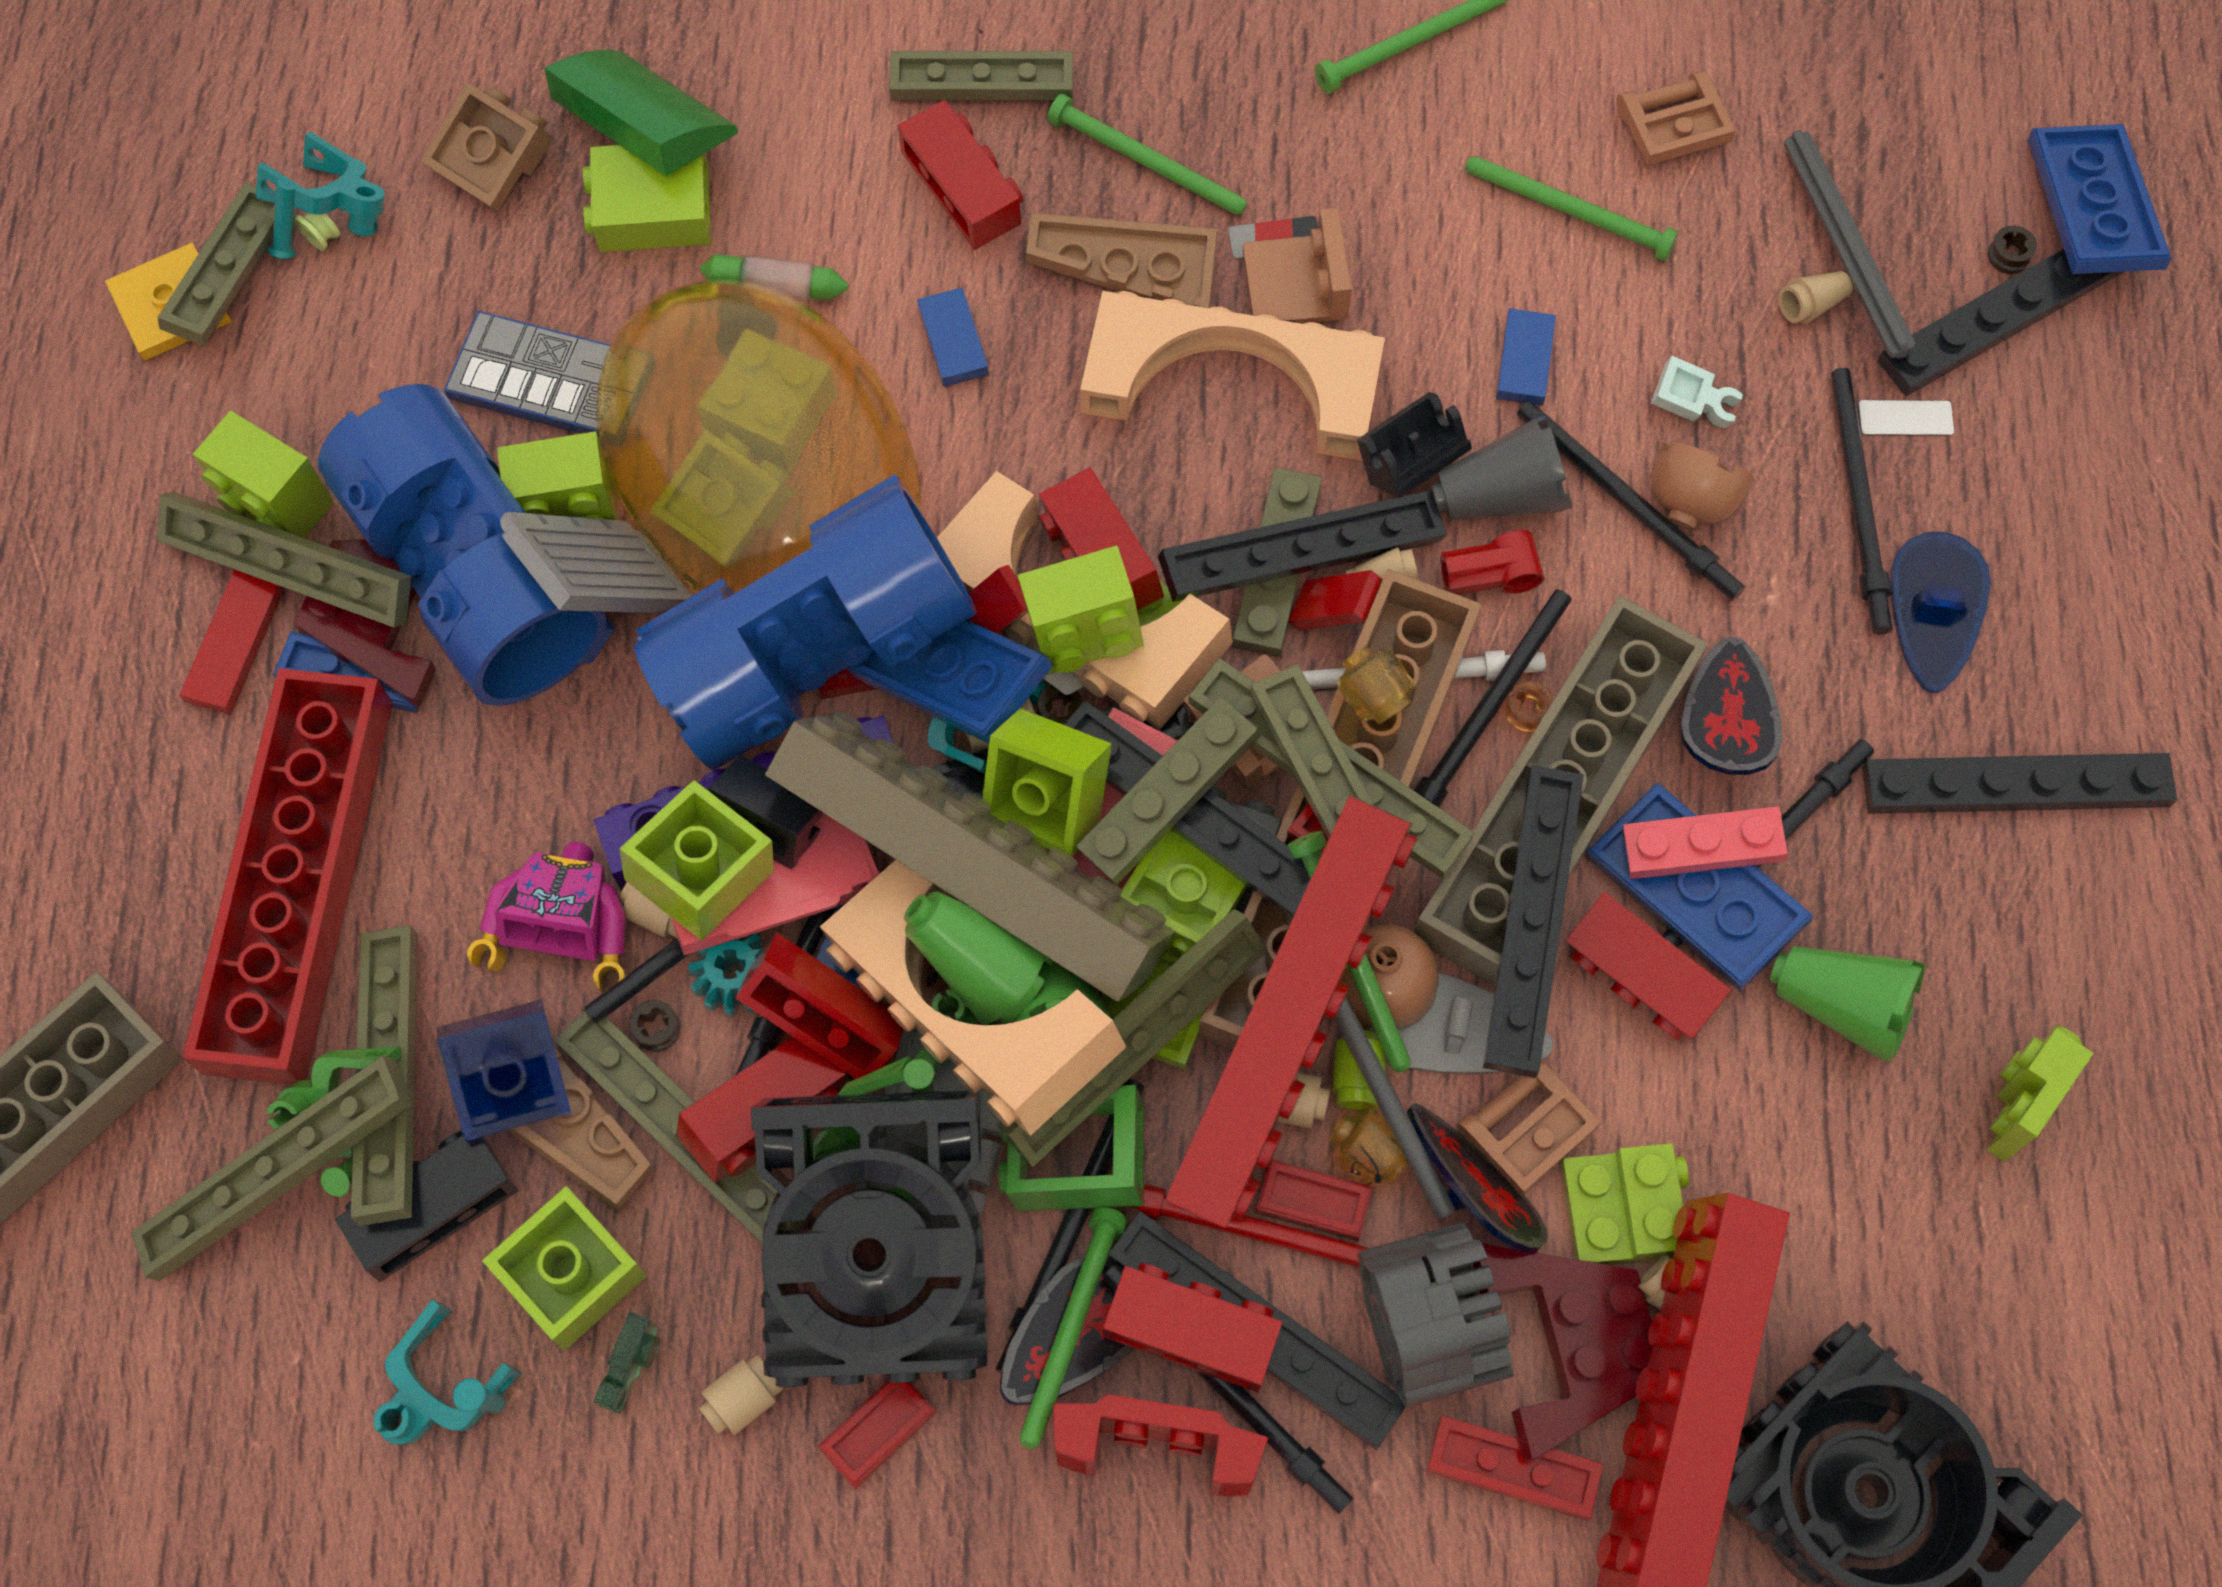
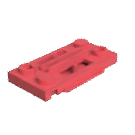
[669,813,879,955]

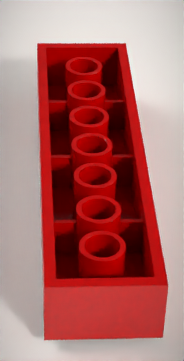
[182,668,392,1085]
[1165,796,1418,1228]
[1596,1193,1790,1587]

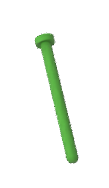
[1314,0,1507,94]
[1047,93,1248,215]
[1465,156,1679,262]
[1288,831,1411,1072]
[1020,1207,1128,1449]

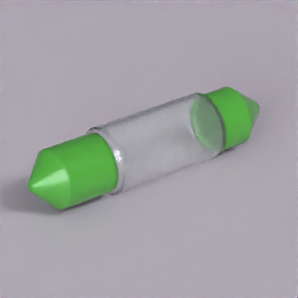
[700,254,849,301]

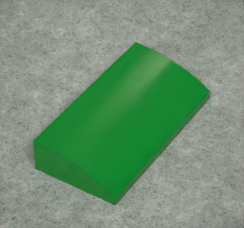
[544,50,738,176]

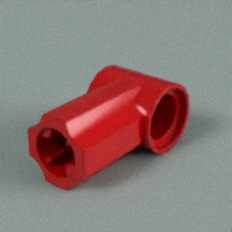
[1440,530,1545,595]

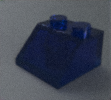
[437,999,571,1141]

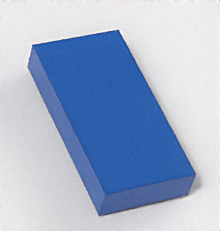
[917,288,989,387]
[1496,308,1556,405]

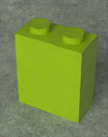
[583,145,711,252]

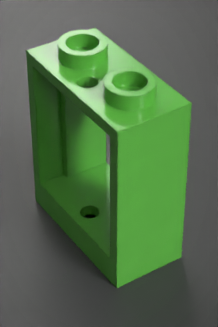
[999,1085,1145,1212]

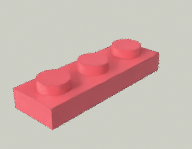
[1623,806,1788,879]

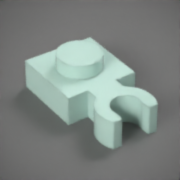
[1651,356,1743,428]

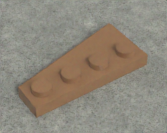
[1026,212,1217,308]
[452,1007,652,1212]

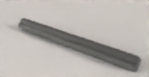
[1784,130,1916,359]

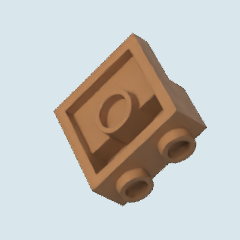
[420,82,554,211]

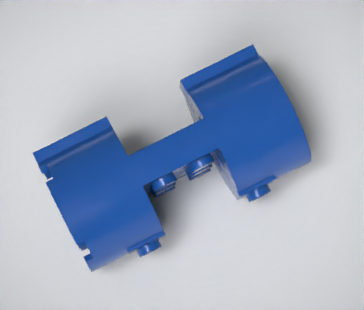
[318,384,615,706]
[634,474,977,770]

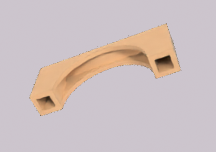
[1080,291,1385,461]
[937,471,1233,730]
[820,860,1126,1136]

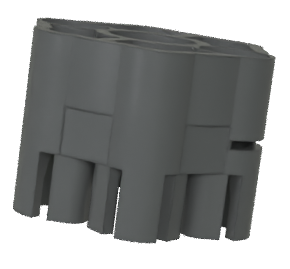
[1358,1222,1514,1408]

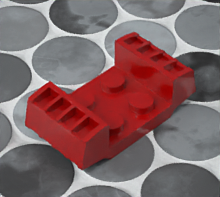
[1054,1394,1268,1497]

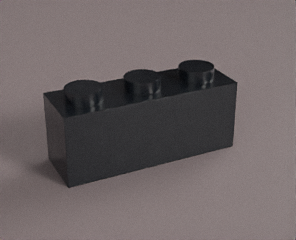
[335,1127,519,1282]

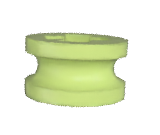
[294,212,341,251]

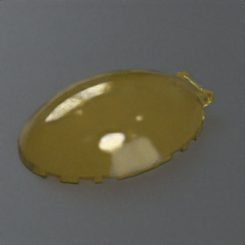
[596,279,921,593]

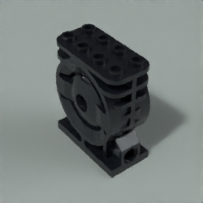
[751,1090,989,1387]
[1726,1321,2083,1587]

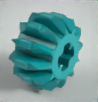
[688,933,765,1017]

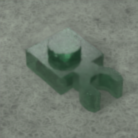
[594,1311,660,1414]

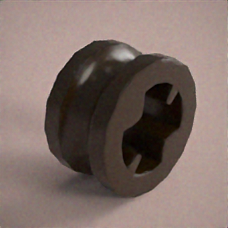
[1987,225,2037,274]
[1037,685,1082,724]
[630,1000,680,1052]

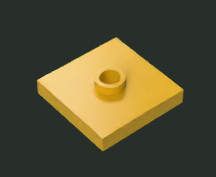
[105,242,232,361]

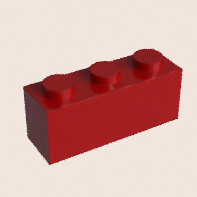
[897,99,1023,250]
[1038,467,1164,611]
[1565,892,1732,1041]
[735,932,904,1079]
[676,1037,847,1183]
[1103,1263,1283,1393]

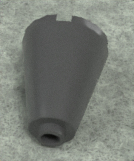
[1431,416,1572,520]

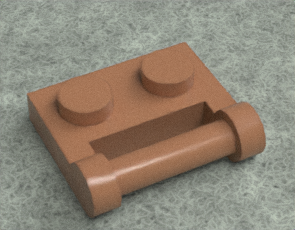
[1616,70,1736,166]
[1456,1060,1601,1196]

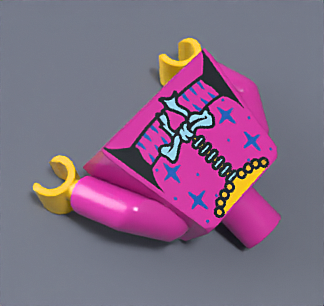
[467,842,627,991]

